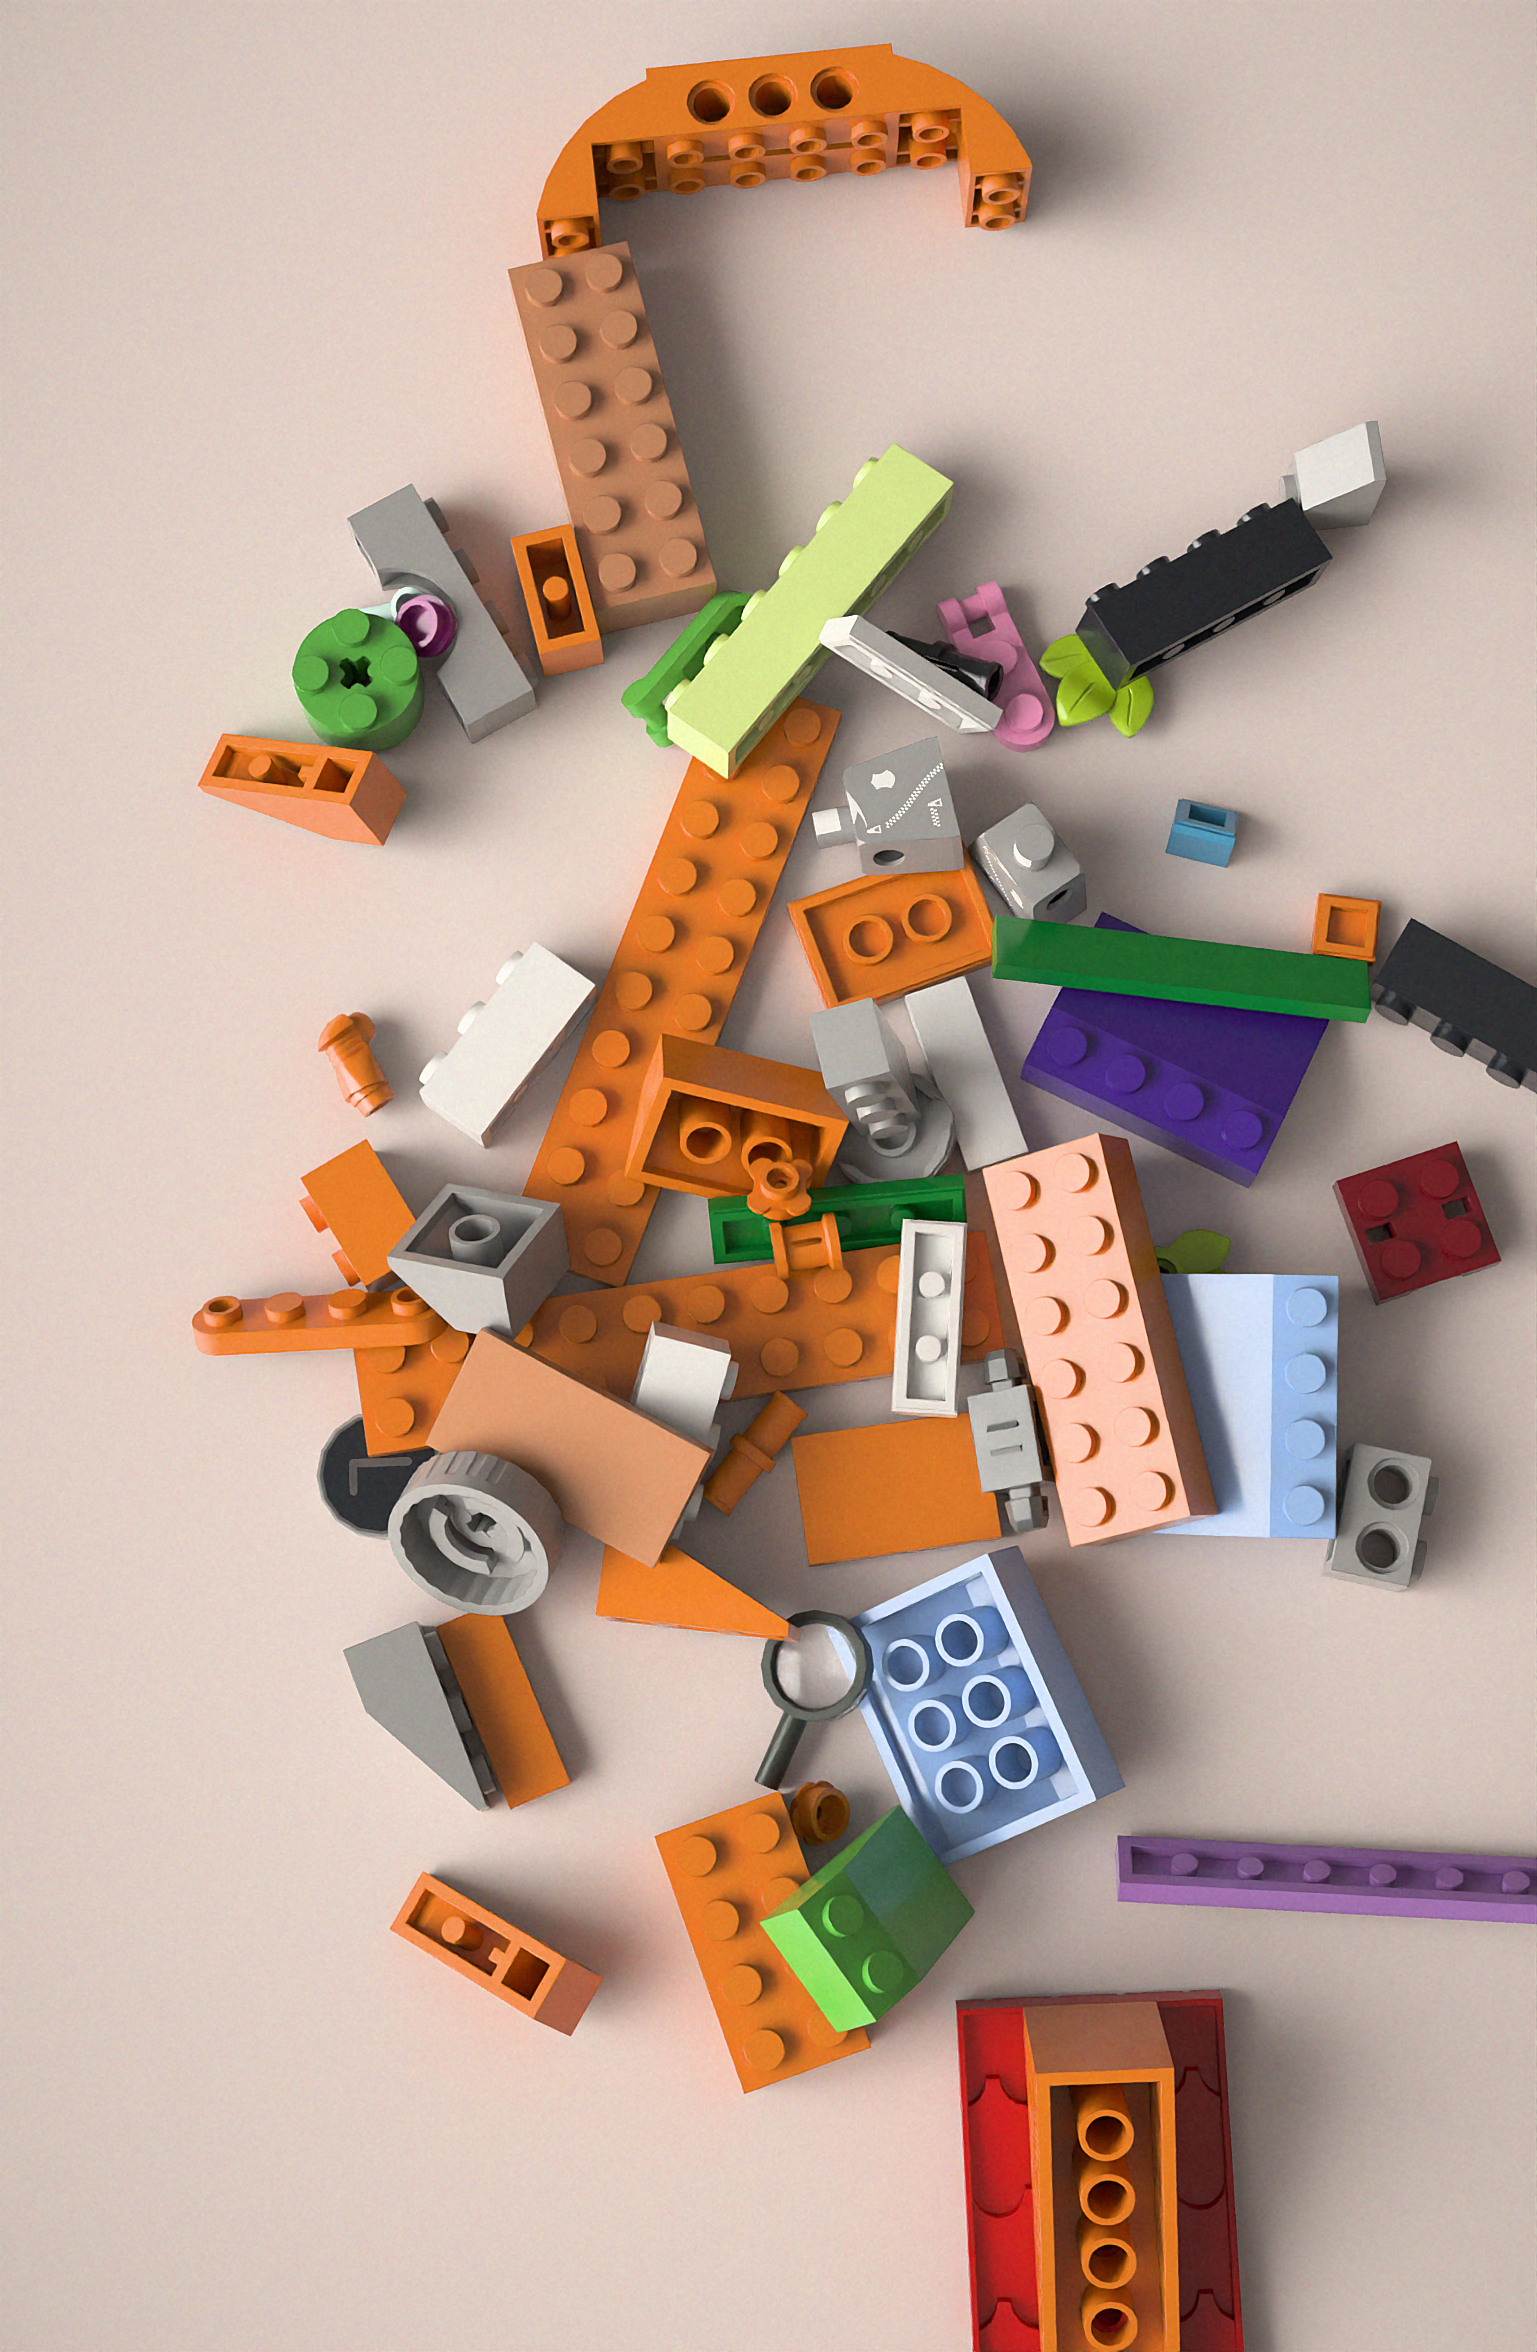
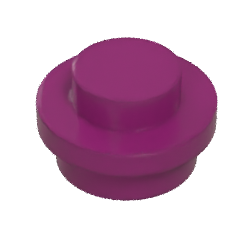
[395,594,456,658]

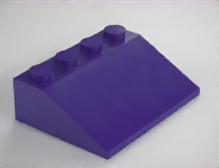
[1020,911,1330,1188]

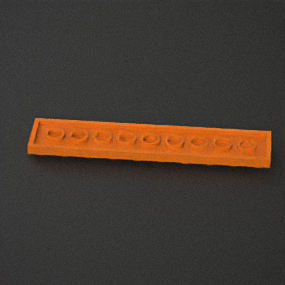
[522,696,842,1288]
[353,1230,1006,1458]

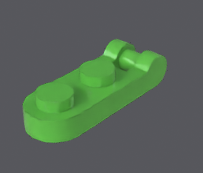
[621,590,753,747]

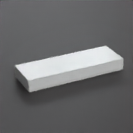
[818,615,1003,734]
[904,976,1028,1176]
[891,1219,967,1418]

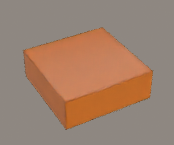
[1310,893,1382,967]

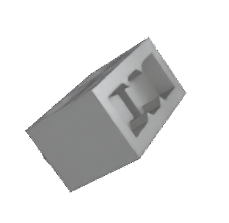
[1322,1442,1439,1592]

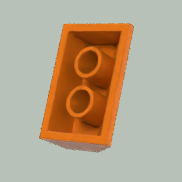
[625,1033,849,1199]

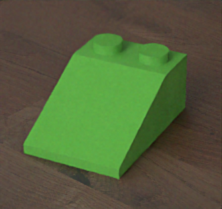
[759,1804,975,2033]

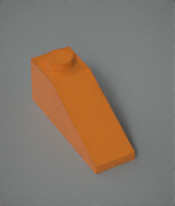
[198,733,408,846]
[595,1543,802,1643]
[390,1871,604,2037]

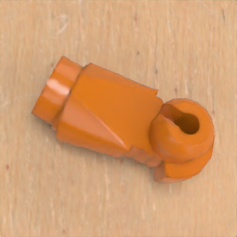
[318,1012,396,1118]

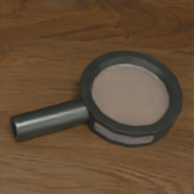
[754,1610,874,1791]

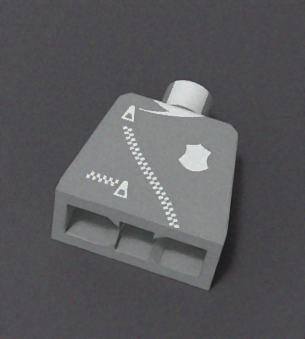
[812,736,965,876]
[967,801,1087,924]

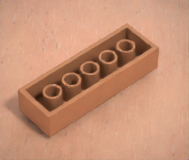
[507,241,717,636]

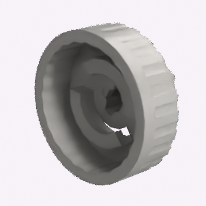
[388,1450,567,1616]

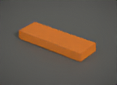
[436,1613,572,1810]

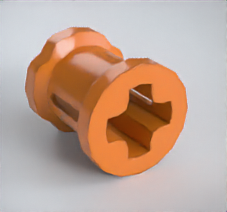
[769,1212,843,1280]

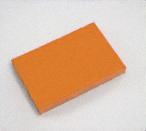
[787,840,995,1010]
[790,1412,1002,1567]

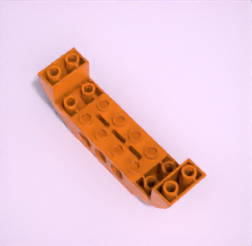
[536,43,1032,261]

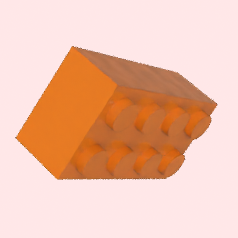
[654,1790,871,2094]

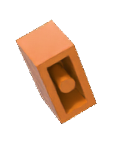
[511,523,604,678]
[299,1138,416,1292]

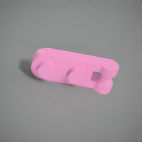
[936,580,1055,753]

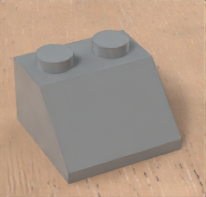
[387,1183,571,1341]

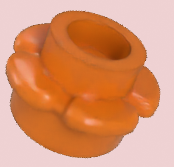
[789,1780,850,1846]

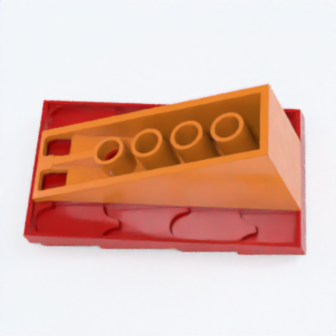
[955,1989,1244,2352]

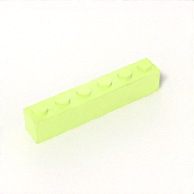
[665,443,954,779]

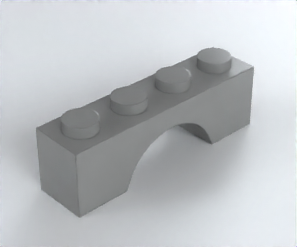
[347,483,540,744]

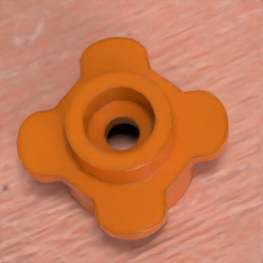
[747,1158,813,1221]

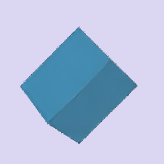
[1165,798,1239,868]

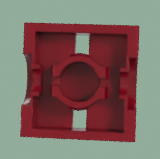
[1332,1141,1502,1306]

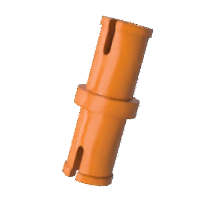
[702,1390,809,1517]

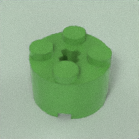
[292,608,425,752]

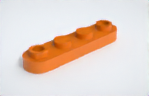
[192,1286,448,1356]

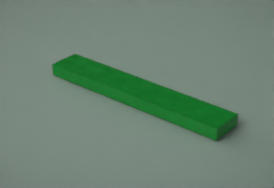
[992,915,1372,1023]

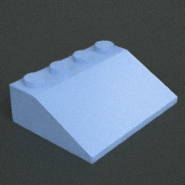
[1152,1274,1339,1539]
[826,1545,1126,1867]

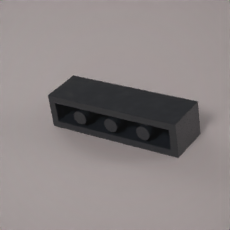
[1075,497,1333,692]
[1370,918,1537,1094]

